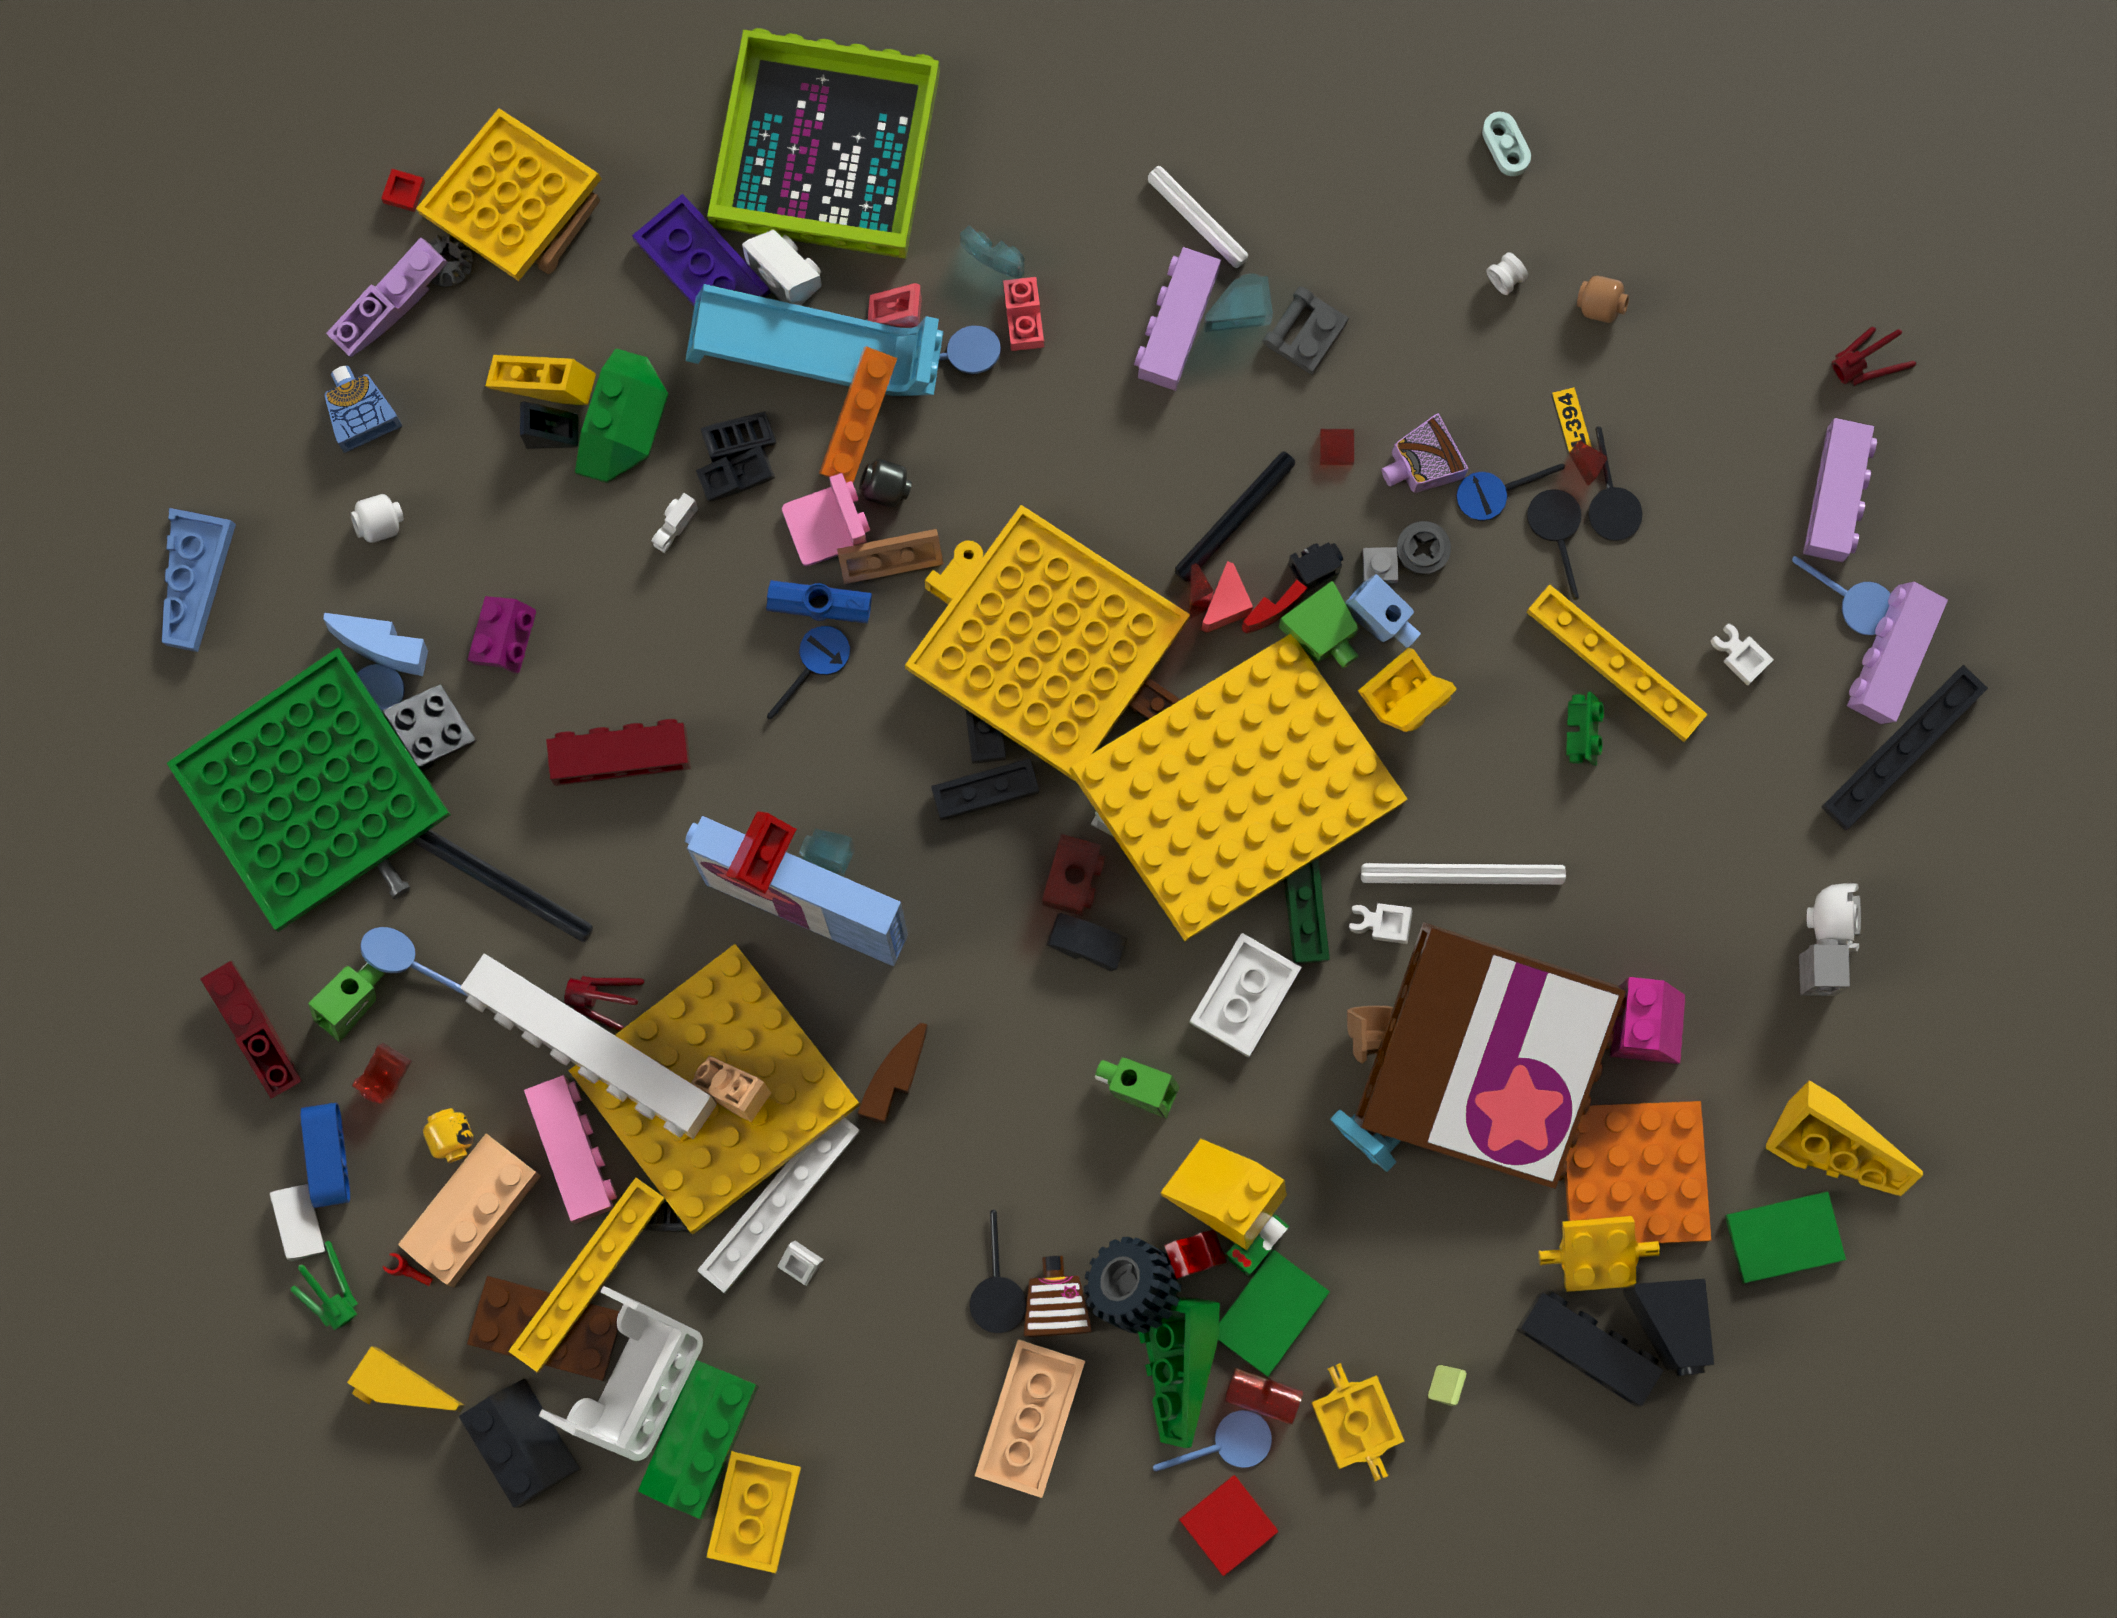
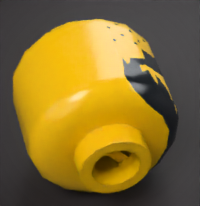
[423,1108,474,1163]

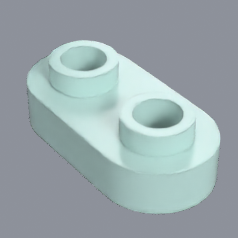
[1482,112,1531,176]

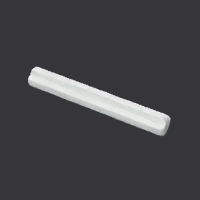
[1148,166,1248,268]

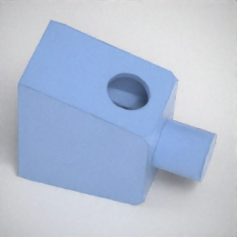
[1345,574,1421,648]

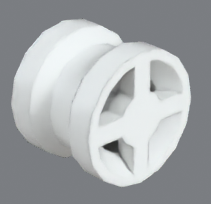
[1486,252,1529,295]

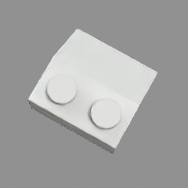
[742,230,822,306]

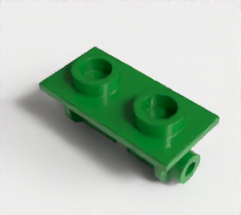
[1566,692,1604,766]

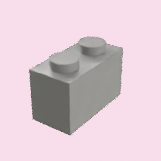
[1799,939,1850,996]

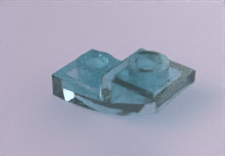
[960,225,1025,279]

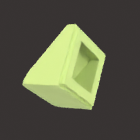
[1428,1365,1467,1406]

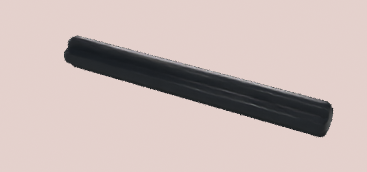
[1174,451,1295,582]

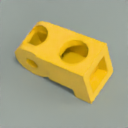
[925,540,983,605]

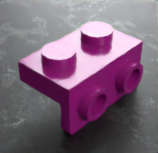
[467,596,536,673]

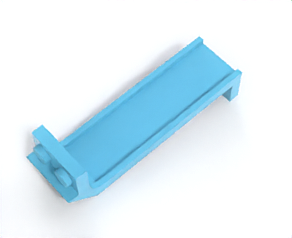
[685,284,943,396]

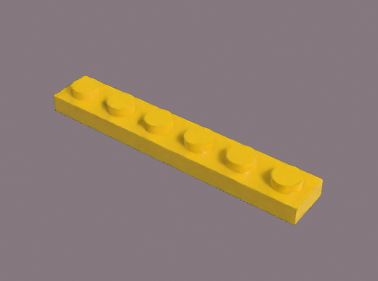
[1526,584,1708,742]
[508,1178,665,1373]

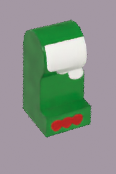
[1224,1213,1289,1277]

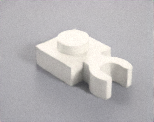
[651,493,698,553]
[1711,624,1774,686]
[1349,903,1413,944]

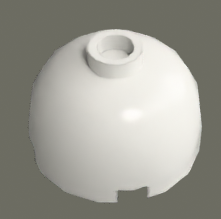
[1807,883,1861,952]

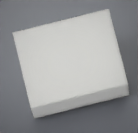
[777,1241,824,1286]

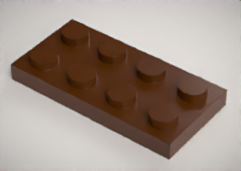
[467,1276,620,1381]

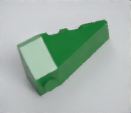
[1138,1297,1220,1448]

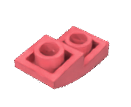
[1003,277,1044,351]

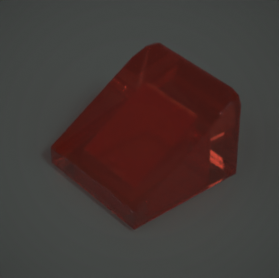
[1569,441,1607,486]

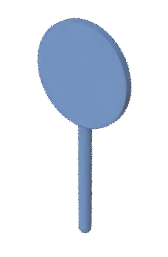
[939,326,1001,374]
[1792,556,1890,635]
[357,664,404,711]
[360,927,467,996]
[1153,1410,1272,1471]

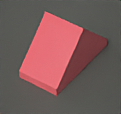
[868,283,922,328]
[1201,561,1253,633]

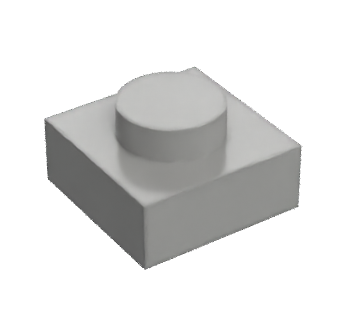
[1362,547,1398,584]

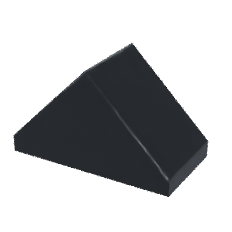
[520,401,578,449]

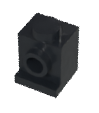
[1288,542,1343,591]

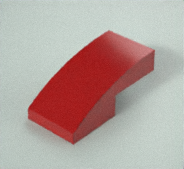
[1241,580,1307,634]
[1164,1230,1227,1279]

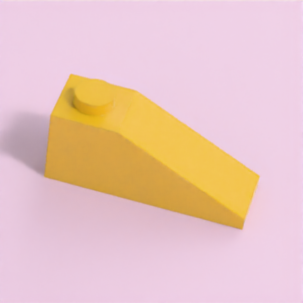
[485,355,596,405]
[347,1346,465,1411]

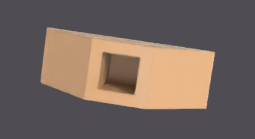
[691,1056,771,1122]

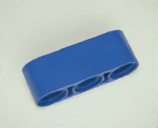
[301,1102,350,1208]

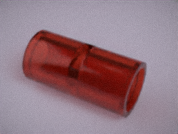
[1225,1368,1303,1425]

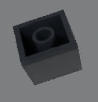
[1623,1279,1714,1376]

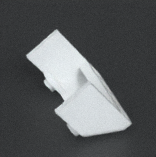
[539,1286,703,1461]

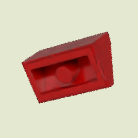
[726,811,797,894]

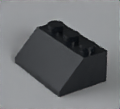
[459,1378,580,1508]

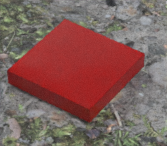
[1179,1475,1279,1576]

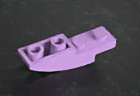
[326,238,448,357]

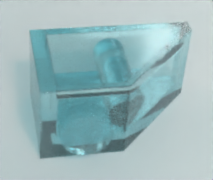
[1204,274,1273,332]
[799,828,855,877]

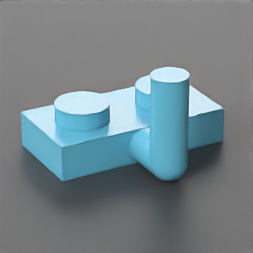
[1330,1109,1401,1172]

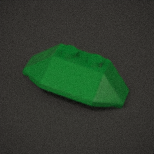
[575,348,669,483]

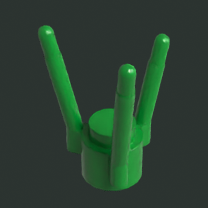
[291,1241,358,1331]

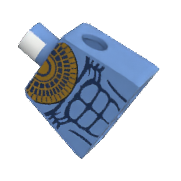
[324,366,402,453]

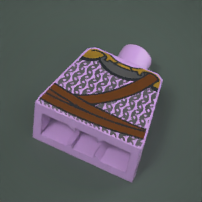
[1381,413,1468,493]

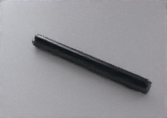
[413,830,593,942]

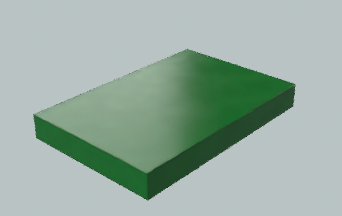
[1725,1192,1846,1284]
[1218,1249,1330,1377]

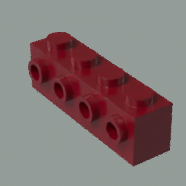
[546,719,691,786]

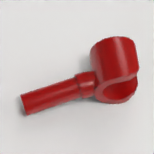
[383,1253,433,1286]

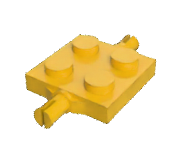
[1538,1216,1660,1292]
[1311,1363,1405,1482]

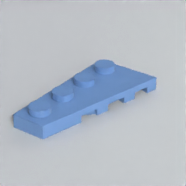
[162,508,236,652]

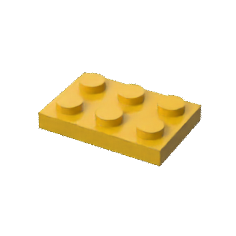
[706,1451,801,1573]

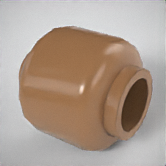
[1577,275,1629,323]

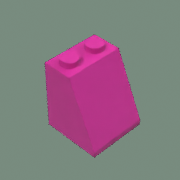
[1610,977,1685,1064]

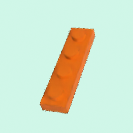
[819,346,897,483]

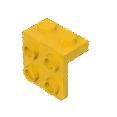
[1358,647,1457,732]

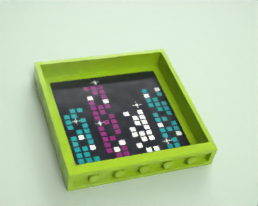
[707,28,940,259]

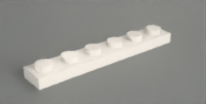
[697,1118,860,1294]

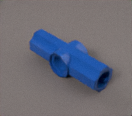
[766,580,872,624]

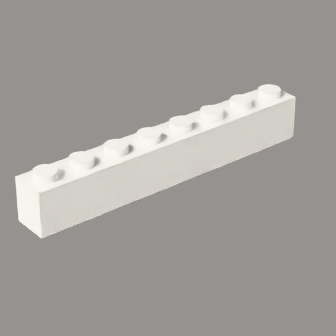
[460,953,717,1139]

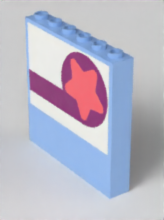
[685,816,908,966]

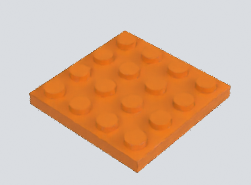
[1565,1101,1711,1244]

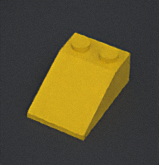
[1160,1139,1287,1250]

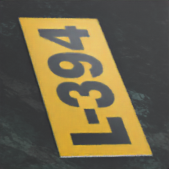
[1552,387,1592,452]

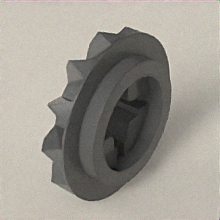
[428,234,473,287]
[1397,521,1451,575]

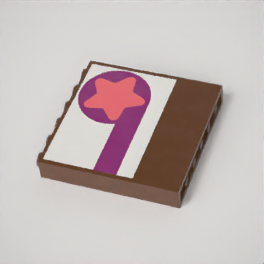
[1354,922,1626,1189]

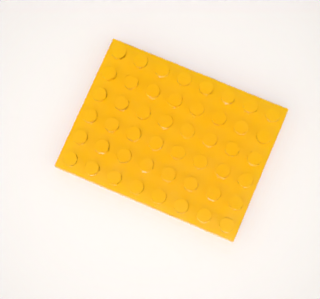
[1069,634,1408,941]

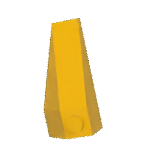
[1766,1080,1923,1196]

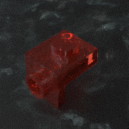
[352,1043,412,1103]

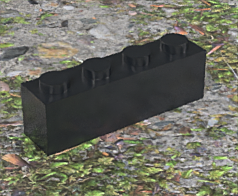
[1516,1291,1664,1407]

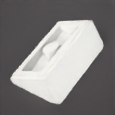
[270,1184,326,1262]

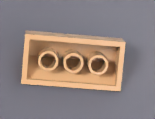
[398,1133,541,1288]

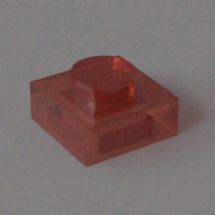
[1320,429,1354,465]

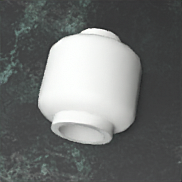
[350,494,404,543]

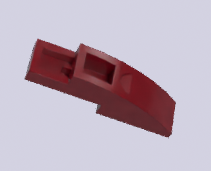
[200,960,302,1099]

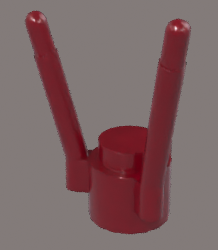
[1832,327,1916,386]
[564,976,644,1031]

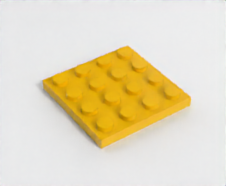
[416,108,602,281]

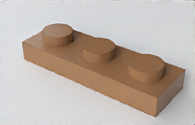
[837,529,944,584]

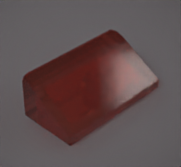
[1187,563,1213,619]

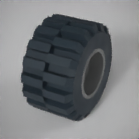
[1084,1237,1182,1334]

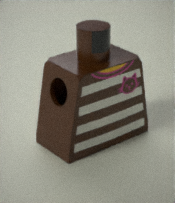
[1024,1256,1092,1338]

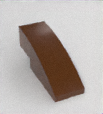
[858,1022,928,1124]

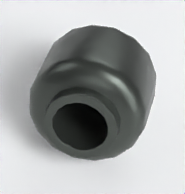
[859,459,912,507]

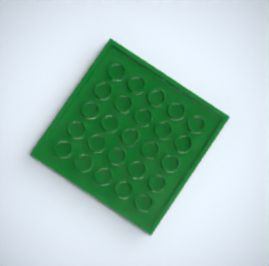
[166,647,451,932]

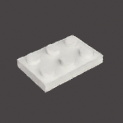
[1189,933,1302,1058]

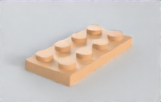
[975,1339,1085,1498]

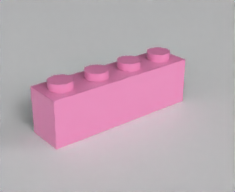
[524,1075,617,1224]

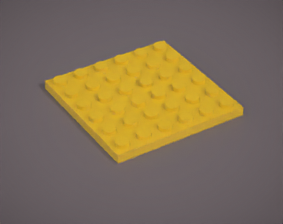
[905,505,1190,781]
[568,944,860,1235]

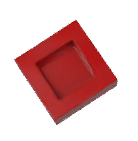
[381,169,425,212]

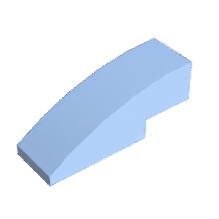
[323,613,428,676]

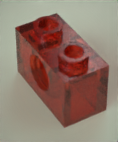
[1042,834,1106,916]

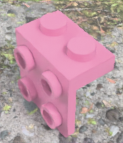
[782,473,870,566]

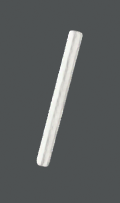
[1361,863,1566,885]

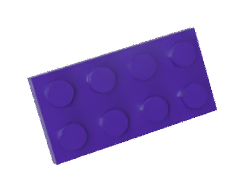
[632,193,771,306]

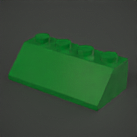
[638,1360,759,1519]

